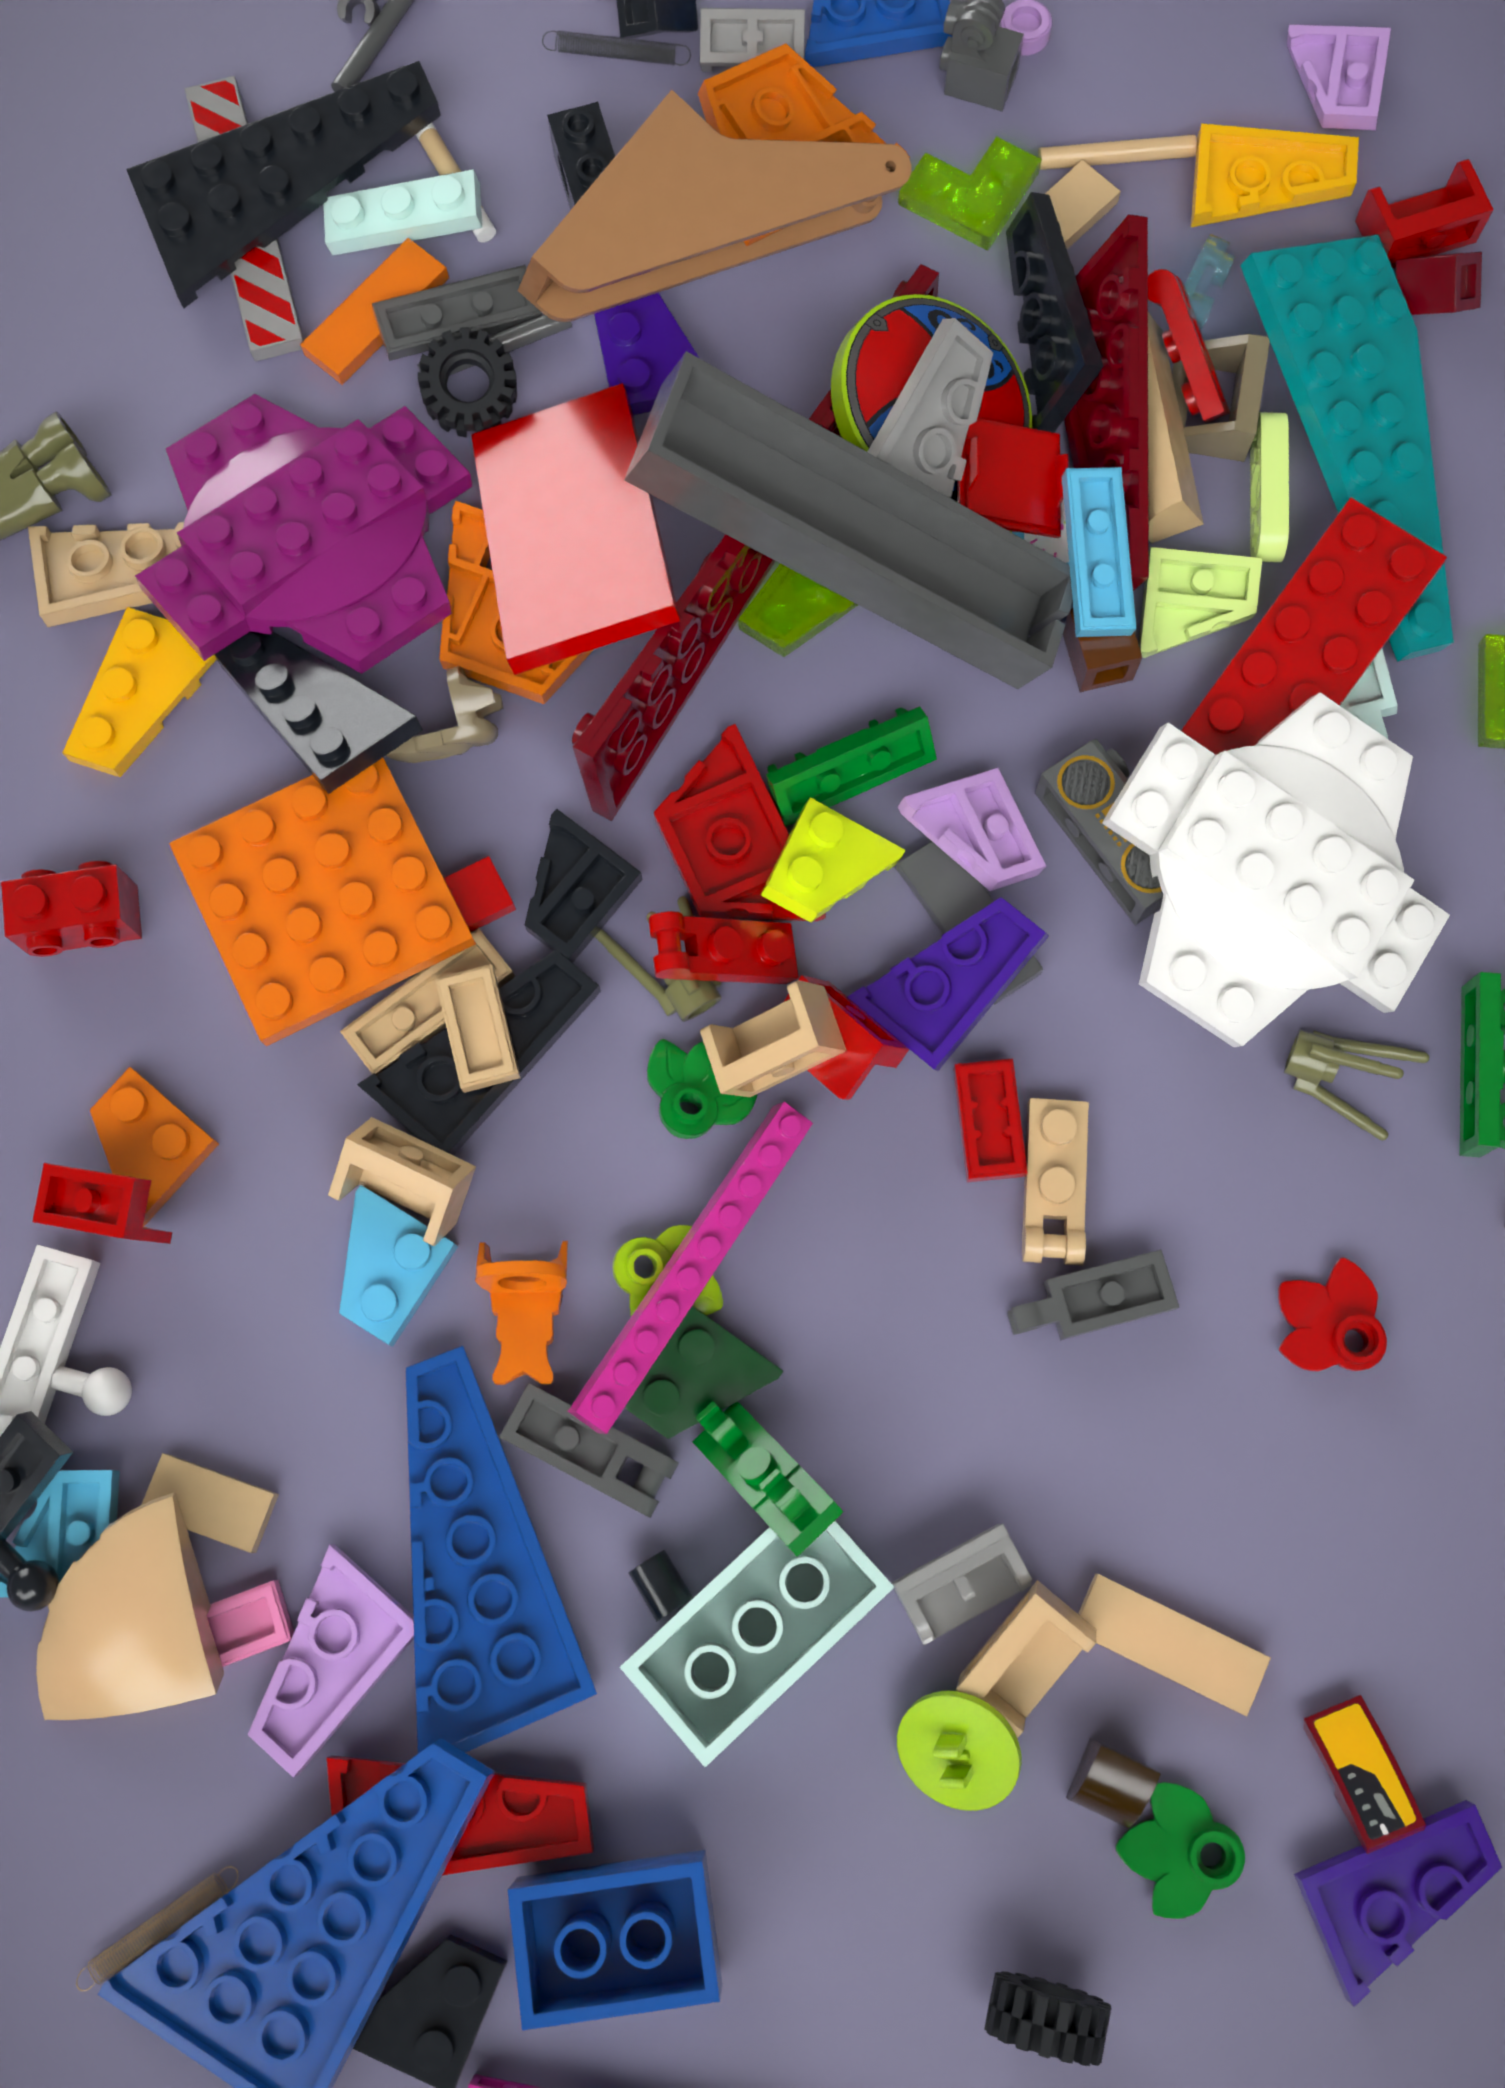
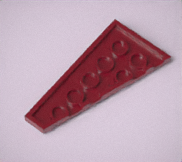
[1064,214,1149,591]

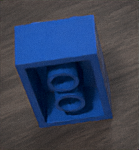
[507,1850,722,2031]

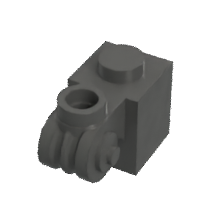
[939,0,1024,111]

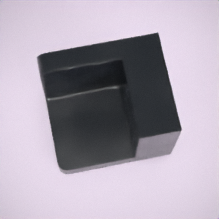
[617,0,698,38]

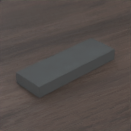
[372,265,542,361]
[896,841,1043,1005]

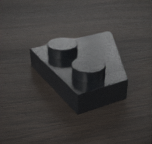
[524,808,643,963]
[353,1934,508,2088]

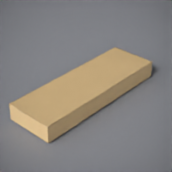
[340,928,515,1075]
[1078,1573,1271,1717]

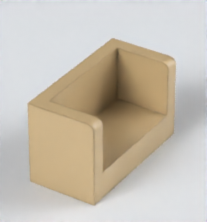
[700,980,847,1097]
[328,1117,476,1246]
[956,1580,1097,1739]

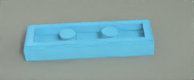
[1062,467,1136,637]

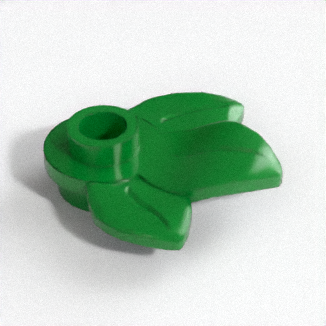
[647,1039,758,1139]
[1115,1782,1245,1919]

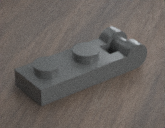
[499,1383,679,1518]

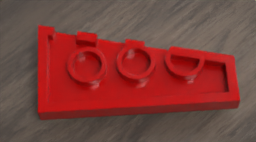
[326,1755,594,1876]

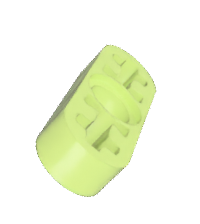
[1250,412,1289,563]

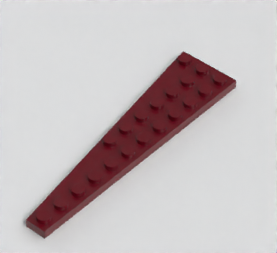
[572,264,939,822]

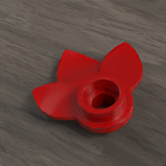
[1278,1257,1387,1372]

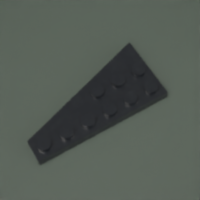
[126,61,441,309]

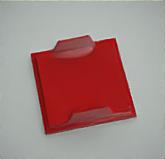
[958,418,1068,539]

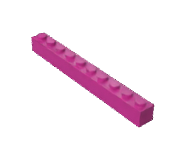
[567,1101,813,1434]

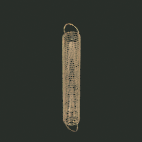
[76,1866,239,1991]

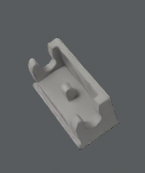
[700,8,805,72]
[891,1524,1032,1645]

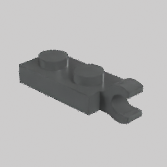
[1007,1249,1179,1341]

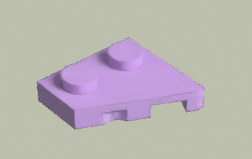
[1287,25,1391,130]
[898,768,1046,891]

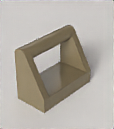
[1172,334,1270,462]

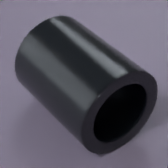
[628,1550,693,1622]

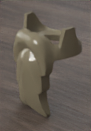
[386,666,504,763]

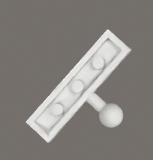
[0,1245,132,1436]

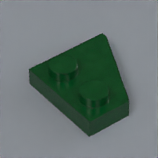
[624,1306,784,1439]

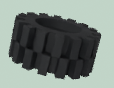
[418,327,517,438]
[984,1971,1112,2066]

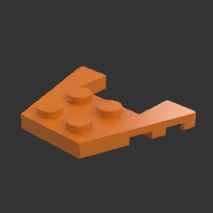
[698,43,910,246]
[439,501,594,705]

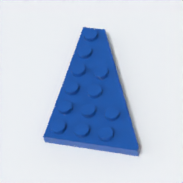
[98,1738,495,2088]

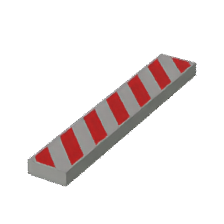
[184,76,304,362]

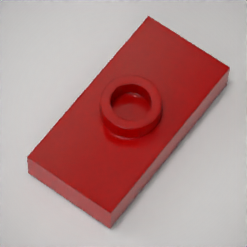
[953,1058,1028,1182]

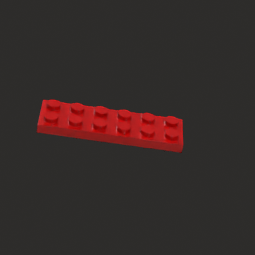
[1181,497,1447,755]

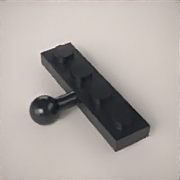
[0,1411,73,1612]

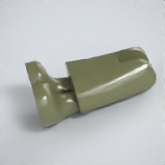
[0,411,112,541]

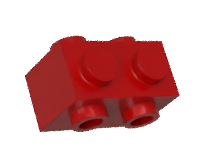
[1,861,142,957]

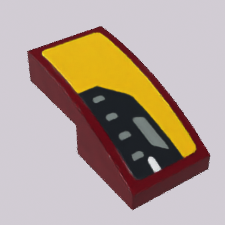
[1304,1695,1426,1854]

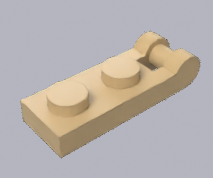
[1022,1098,1089,1266]

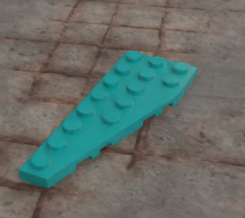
[1240,235,1454,662]

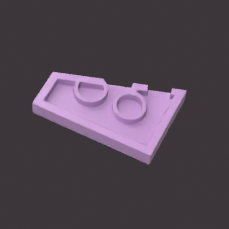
[248,1544,414,1778]

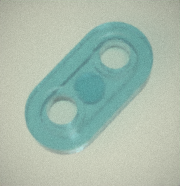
[1167,234,1236,331]

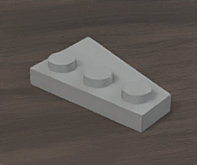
[868,318,993,499]

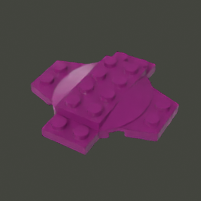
[135,394,473,674]

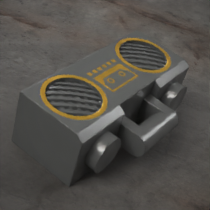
[1035,739,1163,926]

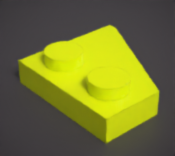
[761,797,905,922]

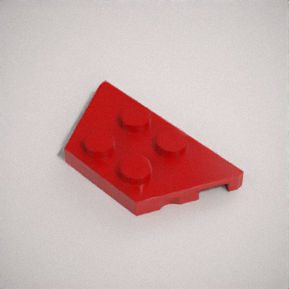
[653,724,826,922]

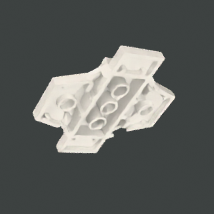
[1102,692,1450,1047]

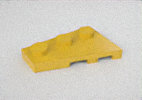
[1191,123,1359,228]
[62,607,217,777]

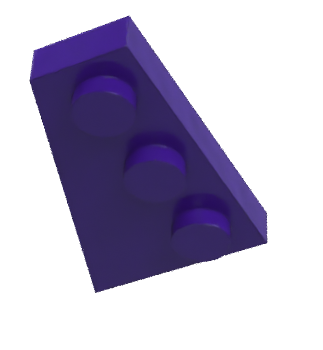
[1294,1800,1502,2007]

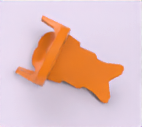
[475,1241,568,1385]

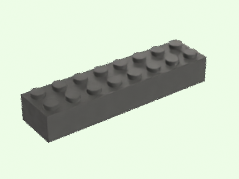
[624,351,1073,689]

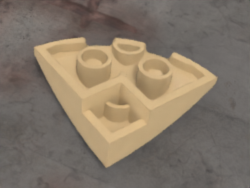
[36,1492,224,1720]

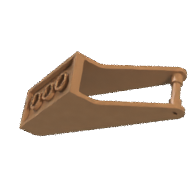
[518,89,912,322]

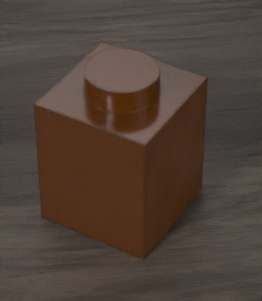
[1063,608,1142,692]

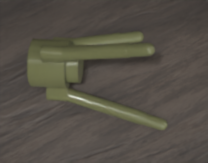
[595,896,722,1022]
[1284,1029,1430,1141]

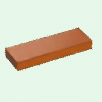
[300,238,449,385]

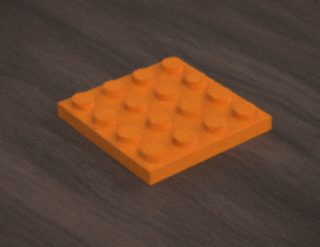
[169,757,476,1047]

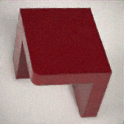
[1396,251,1482,315]

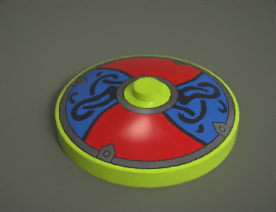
[831,294,1032,503]

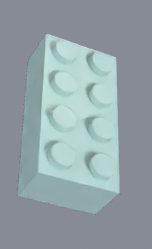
[620,1521,894,1767]

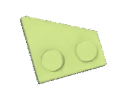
[1138,547,1262,658]

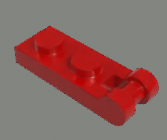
[1148,269,1230,422]
[648,911,799,985]

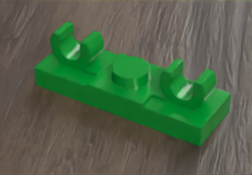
[766,706,937,827]
[1459,972,1505,1158]
[692,1401,843,1557]

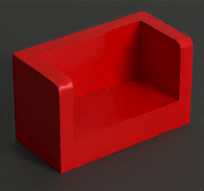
[1355,159,1494,269]

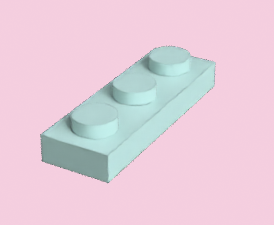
[324,169,483,256]

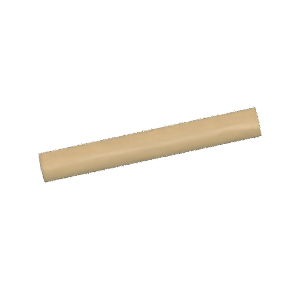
[1038,135,1197,170]

